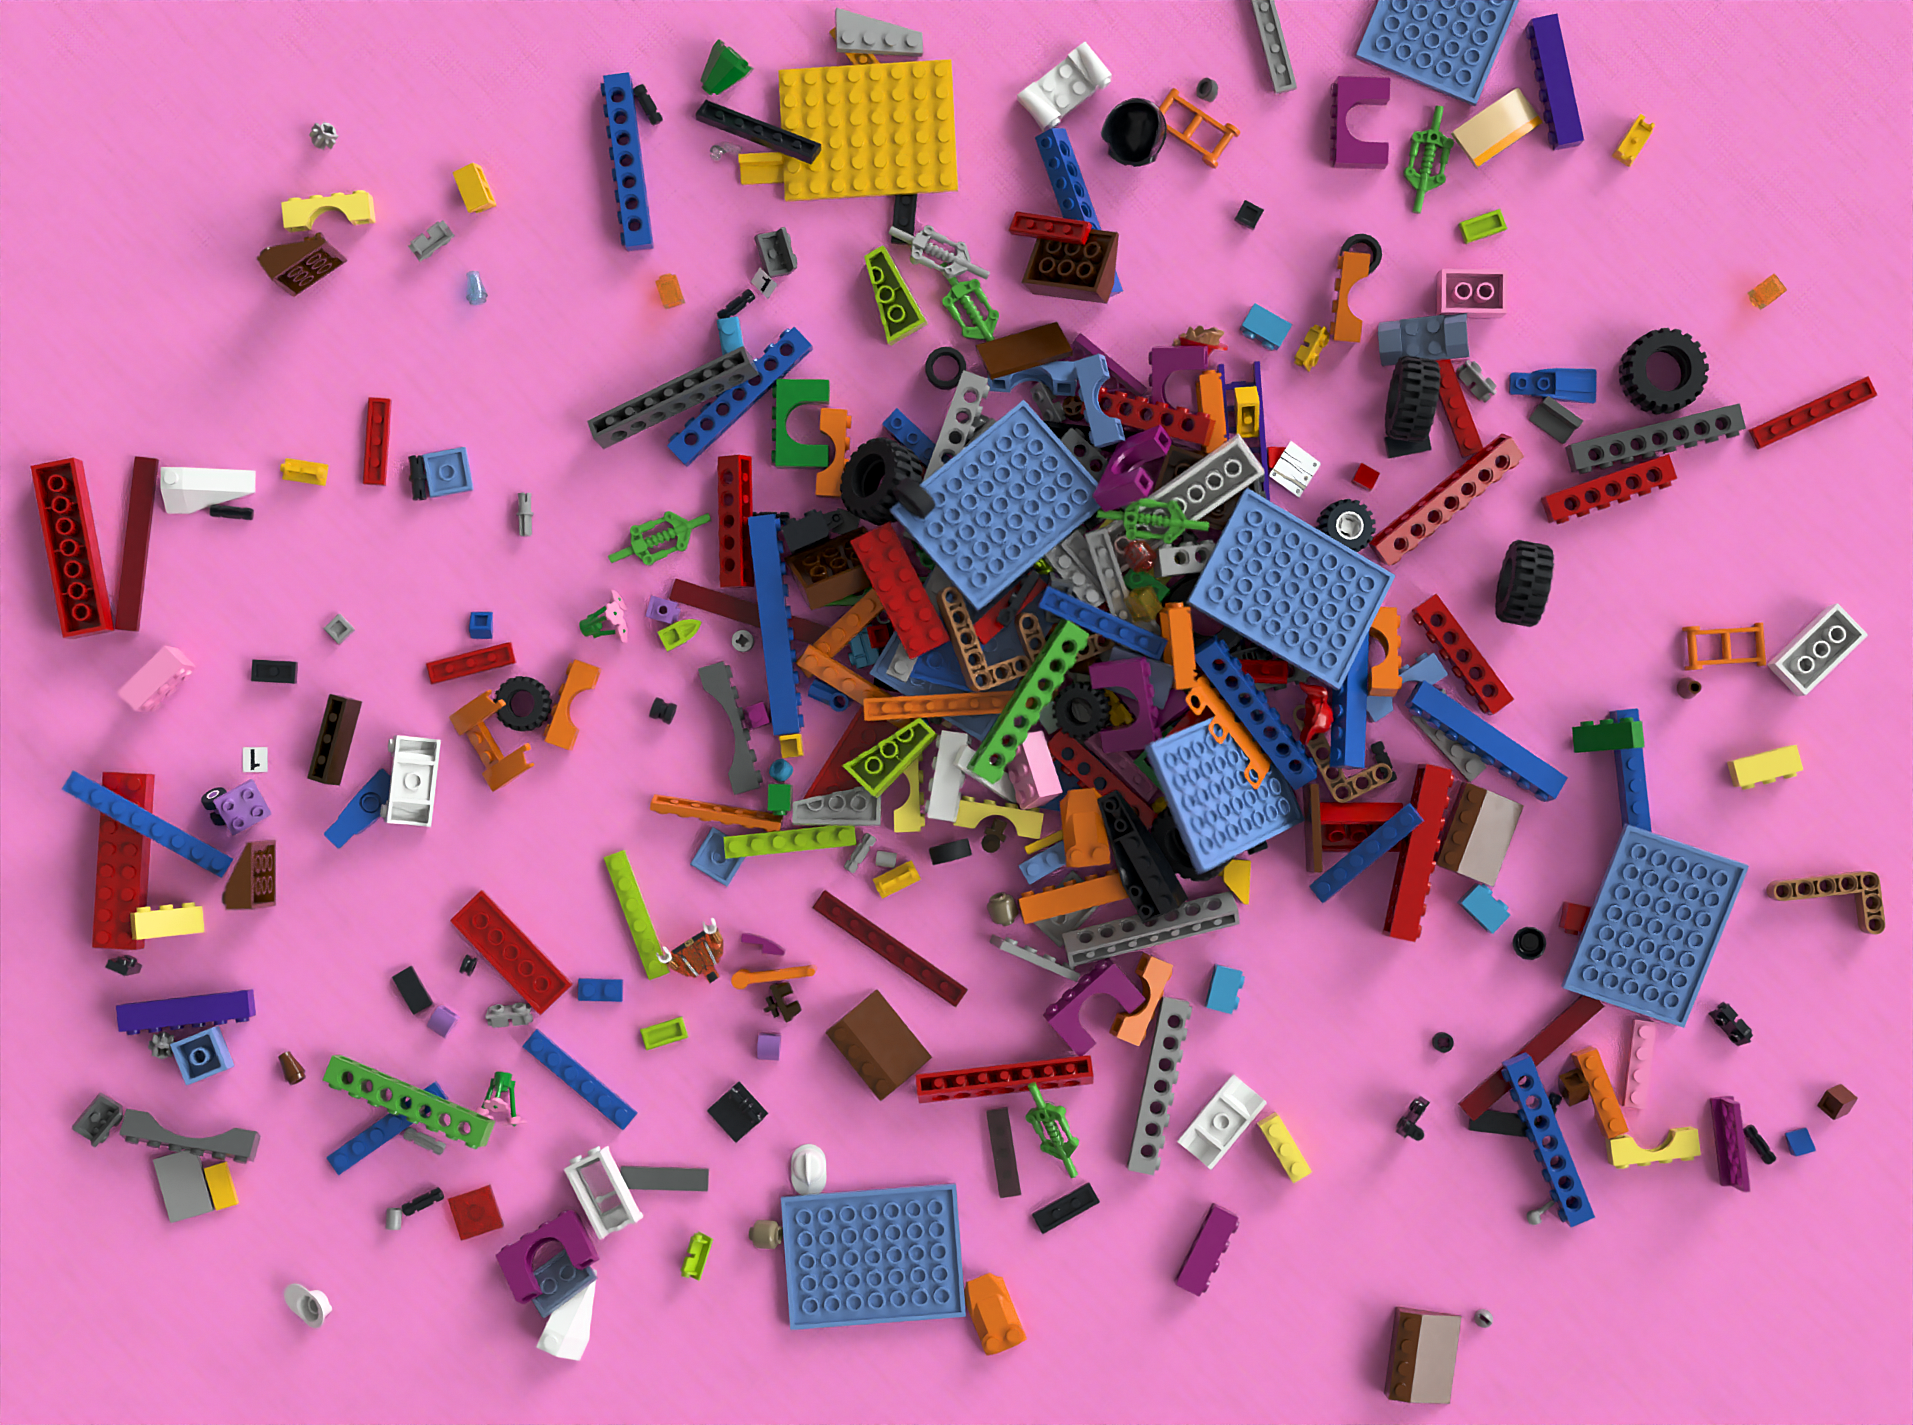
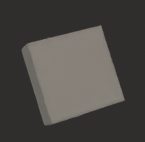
[323,614,356,644]

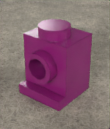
[744,702,771,730]

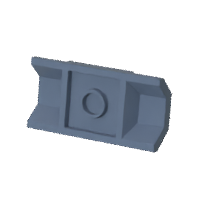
[1378,313,1470,366]

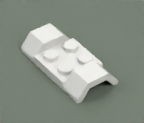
[1177,1074,1267,1170]

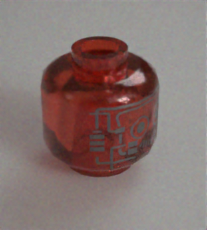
[1123,540,1156,573]

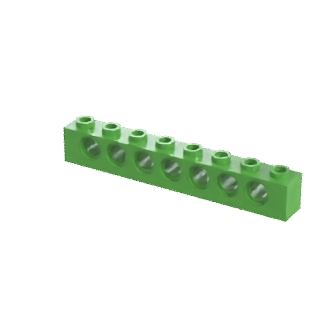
[966,618,1090,785]
[323,1055,496,1149]

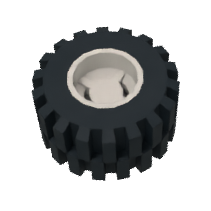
[1316,499,1376,552]

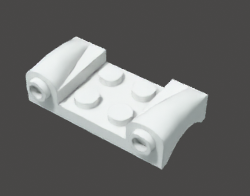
[1017,41,1112,132]
[380,735,441,827]

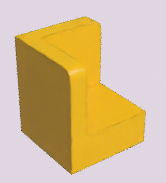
[779,734,804,758]

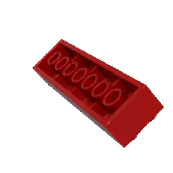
[30,457,115,639]
[1382,764,1454,943]
[92,772,155,950]

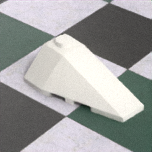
[160,467,256,514]
[536,1269,597,1361]

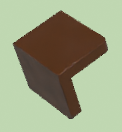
[1558,1068,1589,1107]
[1817,1084,1858,1120]

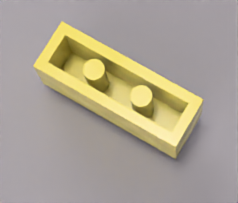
[1727,745,1803,790]
[130,902,205,940]
[1257,1112,1312,1184]

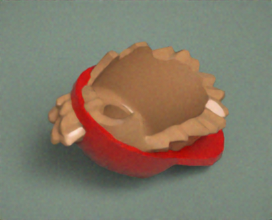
[1172,325,1228,357]

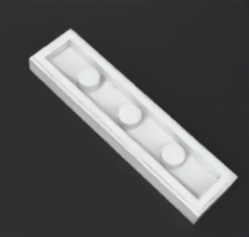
[953,745,1017,804]

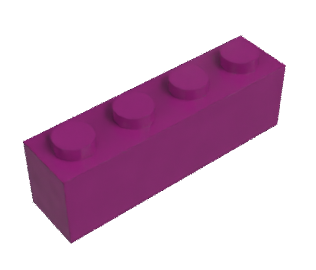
[1174,1203,1240,1297]

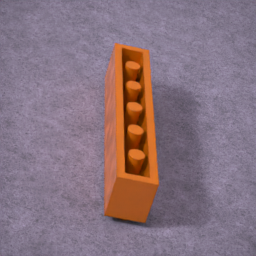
[1017,868,1129,924]

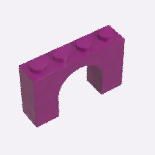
[1329,76,1390,169]
[1148,346,1208,431]
[1093,425,1172,512]
[1089,656,1162,753]
[1114,656,1195,732]
[1043,958,1146,1056]
[495,1210,600,1305]

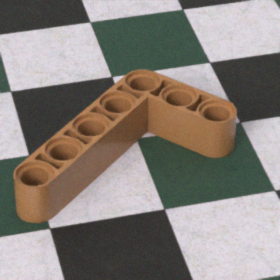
[936,586,1031,692]
[1014,612,1121,670]
[1293,704,1392,803]
[1766,871,1886,935]

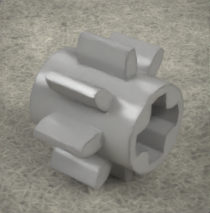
[309,122,338,150]
[148,1031,175,1060]

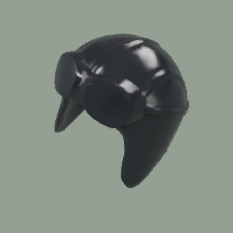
[1101,98,1167,167]

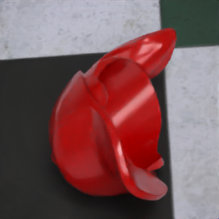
[1299,681,1334,746]

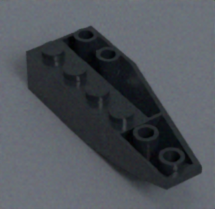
[1097,789,1188,923]

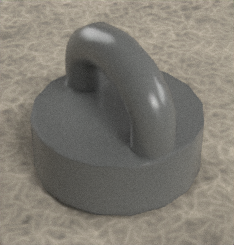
[1196,78,1218,102]

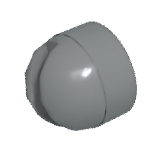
[1474,1309,1493,1328]

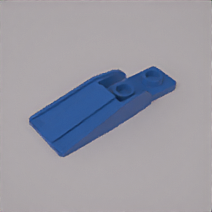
[1509,368,1597,404]
[324,769,391,849]

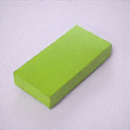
[1458,209,1507,244]
[640,1016,689,1051]

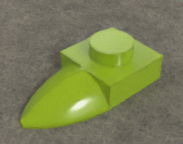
[657,619,701,652]

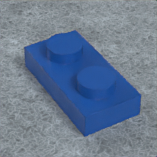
[578,978,623,1002]

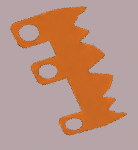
[1186,674,1271,789]

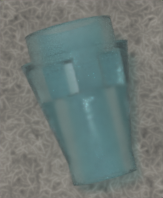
[466,271,488,305]

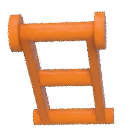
[1159,88,1241,169]
[1682,622,1766,671]
[731,965,817,989]

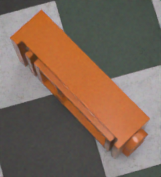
[1195,370,1227,454]
[1159,602,1198,690]

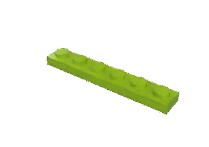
[723,826,856,859]
[603,850,670,980]

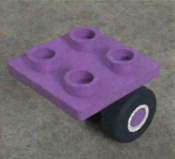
[201,779,271,836]

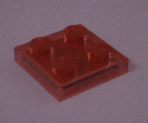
[448,1184,504,1241]

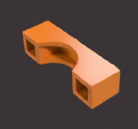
[1329,251,1371,343]
[816,408,852,499]
[1368,607,1402,697]
[543,659,602,751]
[1109,952,1174,1046]
[1571,1046,1629,1139]

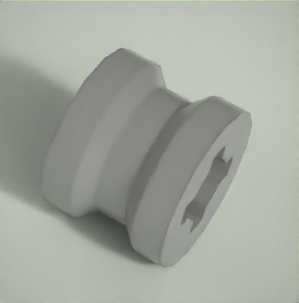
[731,630,754,652]

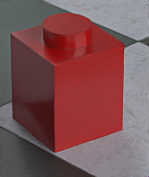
[1559,902,1591,936]

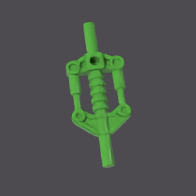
[1403,105,1454,214]
[940,262,999,342]
[1097,499,1209,544]
[608,511,712,566]
[1025,1082,1079,1178]

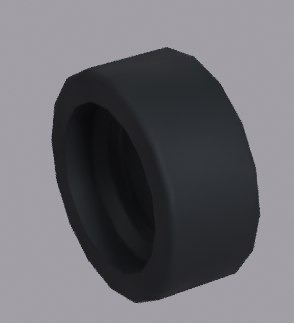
[1339,233,1382,275]
[925,347,966,390]
[893,477,936,519]
[928,838,972,865]

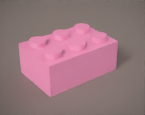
[1437,269,1507,318]
[117,646,196,712]
[1007,730,1062,810]

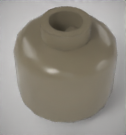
[987,892,1019,926]
[749,1220,783,1249]

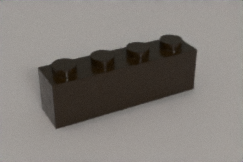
[307,694,362,786]

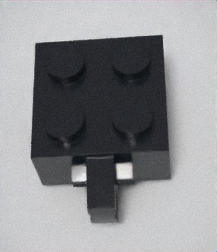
[780,509,844,555]

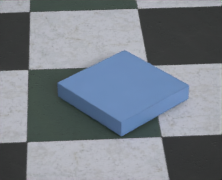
[422,447,474,498]
[690,827,745,887]

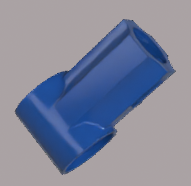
[808,678,853,712]

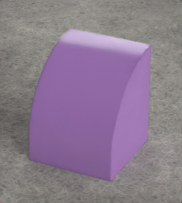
[427,1005,460,1039]
[757,1033,781,1061]

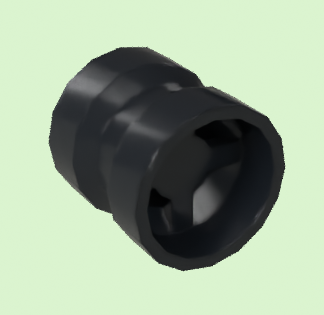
[649,697,677,725]

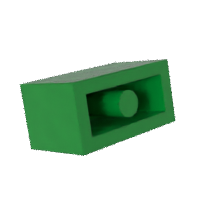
[768,784,793,815]

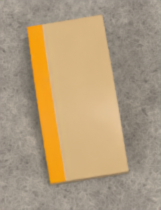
[1451,88,1543,169]

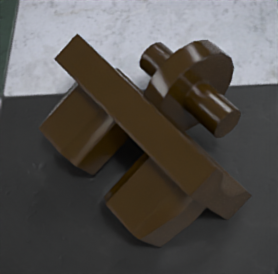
[981,818,1008,853]
[763,981,802,1023]

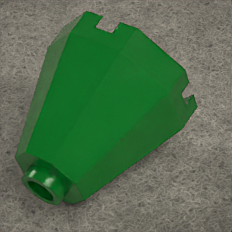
[700,39,754,96]

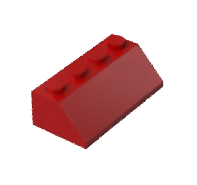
[1320,802,1403,852]

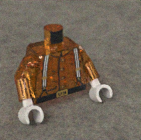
[656,918,724,984]

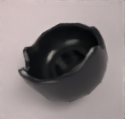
[1512,927,1547,960]

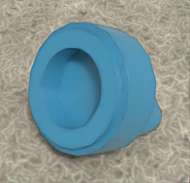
[769,758,793,782]

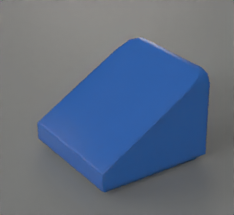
[469,612,493,639]
[1785,1127,1816,1156]

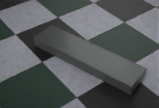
[620,1166,709,1192]

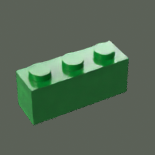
[1572,717,1645,753]

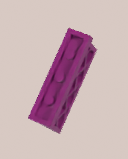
[1058,333,1148,415]
[1710,1096,1751,1193]

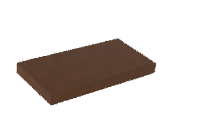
[976,322,1073,380]
[1302,784,1323,873]

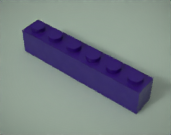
[1526,14,1584,151]
[116,989,256,1035]

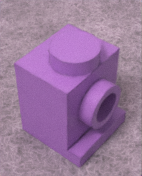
[645,595,681,624]

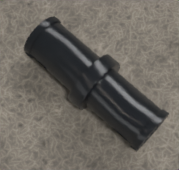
[408,455,427,501]

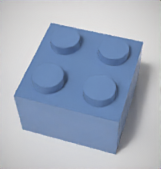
[170,1026,235,1086]

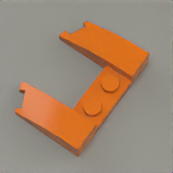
[449,690,534,792]

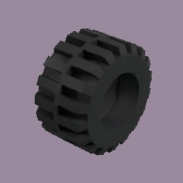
[493,676,552,731]
[1052,681,1112,739]

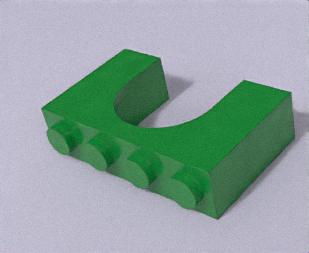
[771,379,830,469]

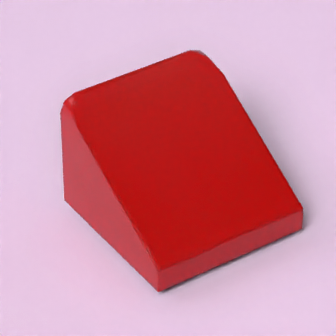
[1266,447,1287,470]
[1351,463,1380,492]
[867,624,890,649]

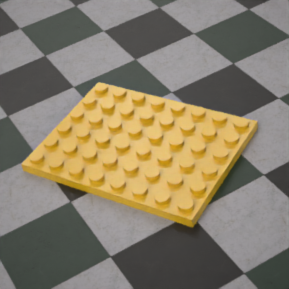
[778,59,958,202]

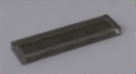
[986,1107,1021,1198]

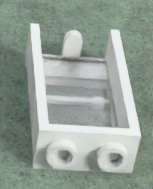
[564,1146,644,1240]

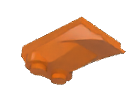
[1059,788,1110,867]
[964,1272,1027,1356]

